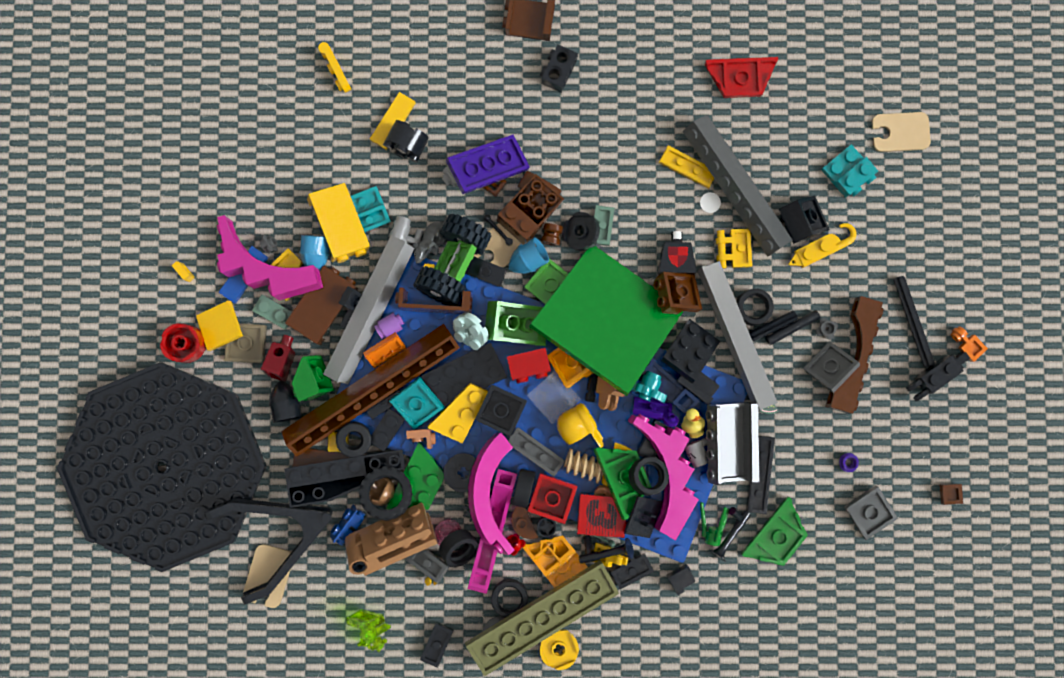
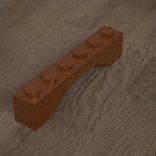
[825,296,884,414]

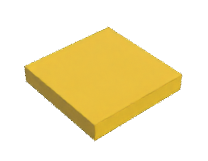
[196,301,243,351]

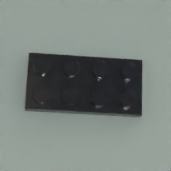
[421,342,507,408]

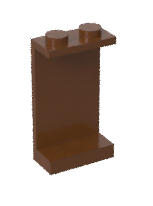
[285,266,359,345]
[395,287,473,314]

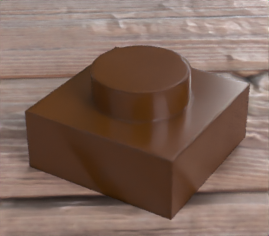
[940,484,964,505]

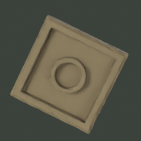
[224,324,267,363]

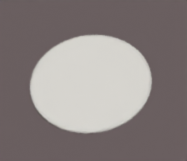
[700,192,721,213]

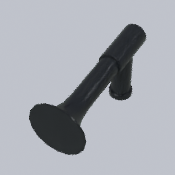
[709,507,751,562]
[579,535,634,564]

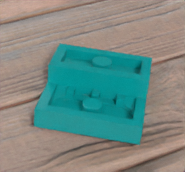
[350,185,391,232]

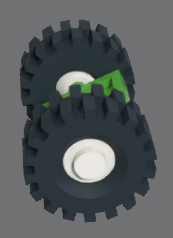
[413,214,492,306]

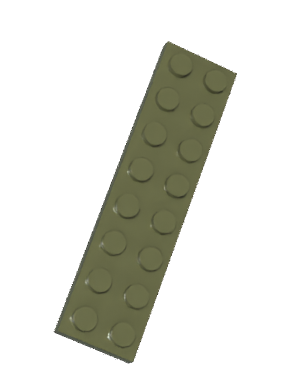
[465,560,619,677]

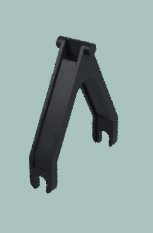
[204,498,333,605]

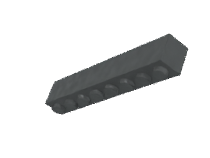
[682,115,793,257]

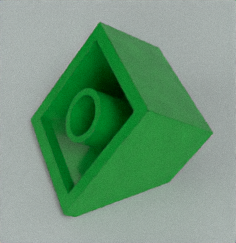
[292,355,335,402]

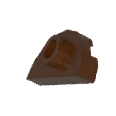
[511,506,538,539]

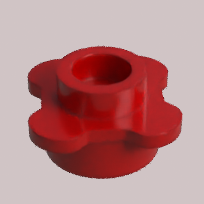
[506,533,526,556]

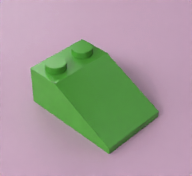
[485,301,546,346]

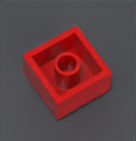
[507,348,551,384]
[528,472,578,524]

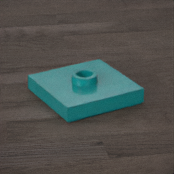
[389,377,444,430]

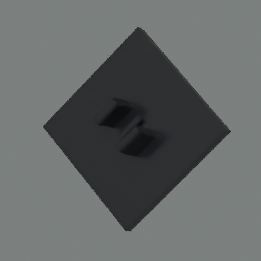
[624,496,663,538]

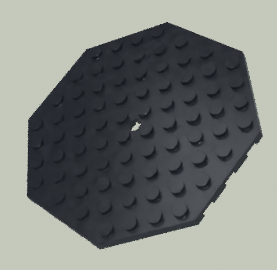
[57,362,267,572]

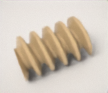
[563,449,603,483]

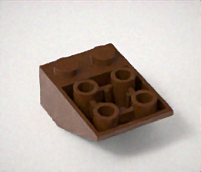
[496,174,564,245]

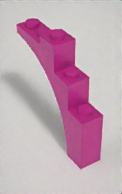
[217,215,323,301]
[628,414,699,540]

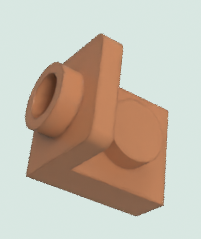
[406,429,436,449]

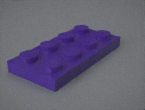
[446,134,530,195]

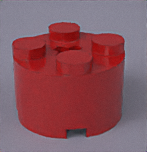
[160,324,207,363]

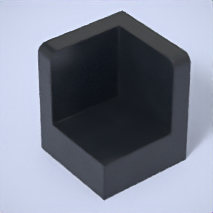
[666,564,695,595]

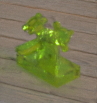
[346,609,391,652]

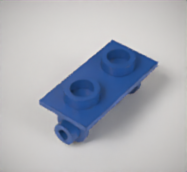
[330,504,365,546]

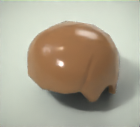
[369,478,395,506]

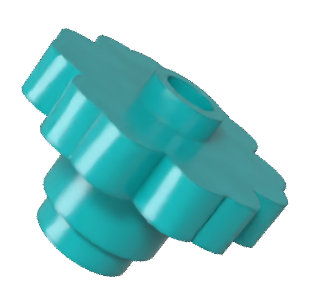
[631,371,667,403]

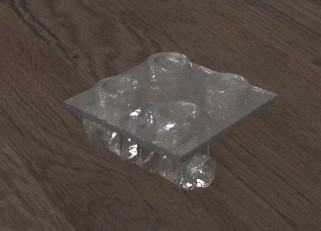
[527,371,581,424]

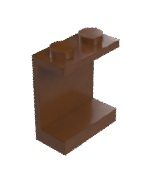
[502,0,555,41]

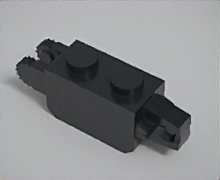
[906,352,970,401]

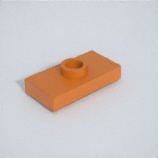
[363,332,406,368]

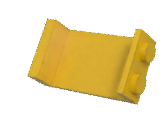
[307,183,370,263]

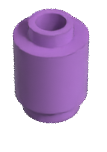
[374,313,404,339]

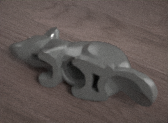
[413,216,448,264]

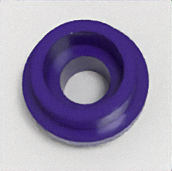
[839,453,859,472]

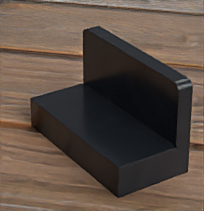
[676,372,719,405]

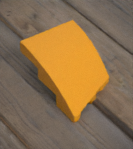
[523,535,588,588]

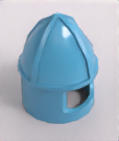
[299,235,330,271]
[508,237,549,274]

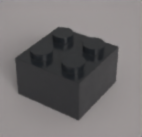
[475,384,527,437]

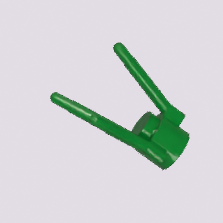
[700,502,729,546]

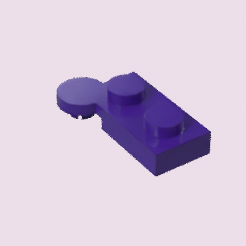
[632,397,679,427]

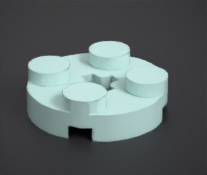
[453,312,489,350]

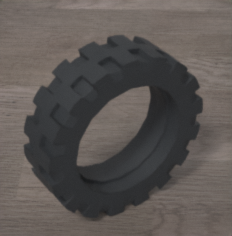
[359,466,413,521]

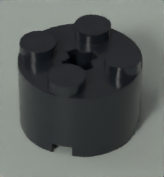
[383,120,429,163]

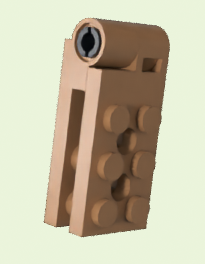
[345,502,438,576]

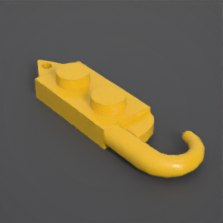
[788,223,856,268]

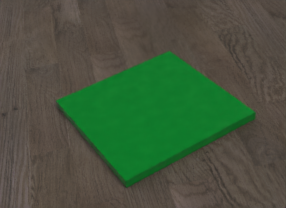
[529,246,684,396]

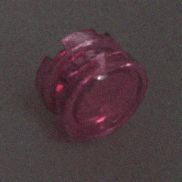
[434,519,461,545]

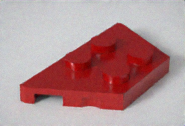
[704,57,778,98]

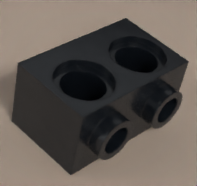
[540,44,578,93]

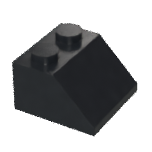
[779,195,830,244]

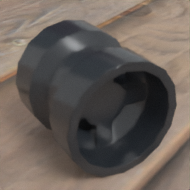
[537,517,556,537]

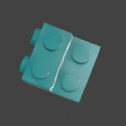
[821,144,878,198]

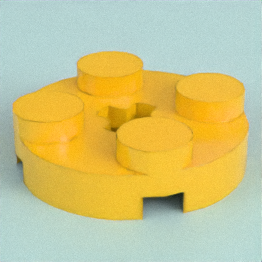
[540,629,579,670]

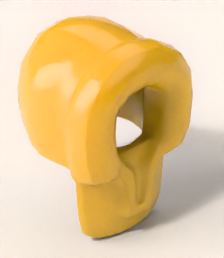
[557,403,604,448]

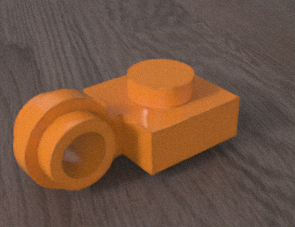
[950,326,988,362]

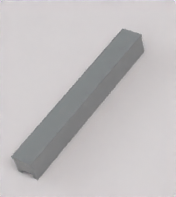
[323,235,415,384]
[698,261,778,411]

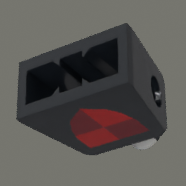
[657,231,696,275]

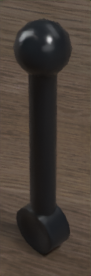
[484,215,513,246]

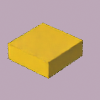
[171,261,195,282]

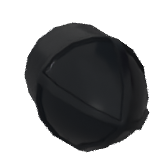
[269,381,302,423]

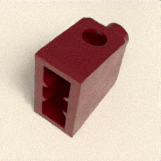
[261,334,295,382]

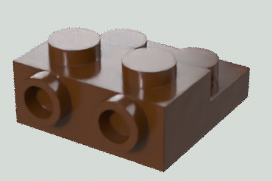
[653,272,702,314]

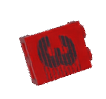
[576,493,628,538]

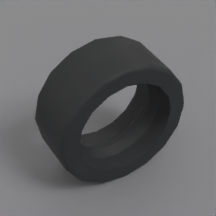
[736,288,774,326]
[628,457,669,495]
[512,469,535,508]
[439,529,478,567]
[491,579,528,618]

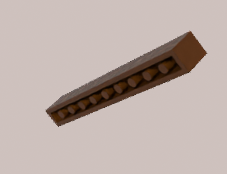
[281,324,460,457]

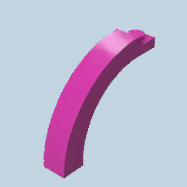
[468,432,514,555]
[468,469,517,594]

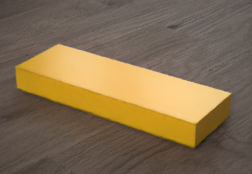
[370,92,416,150]
[659,145,714,189]

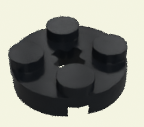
[562,212,600,251]
[444,453,476,493]

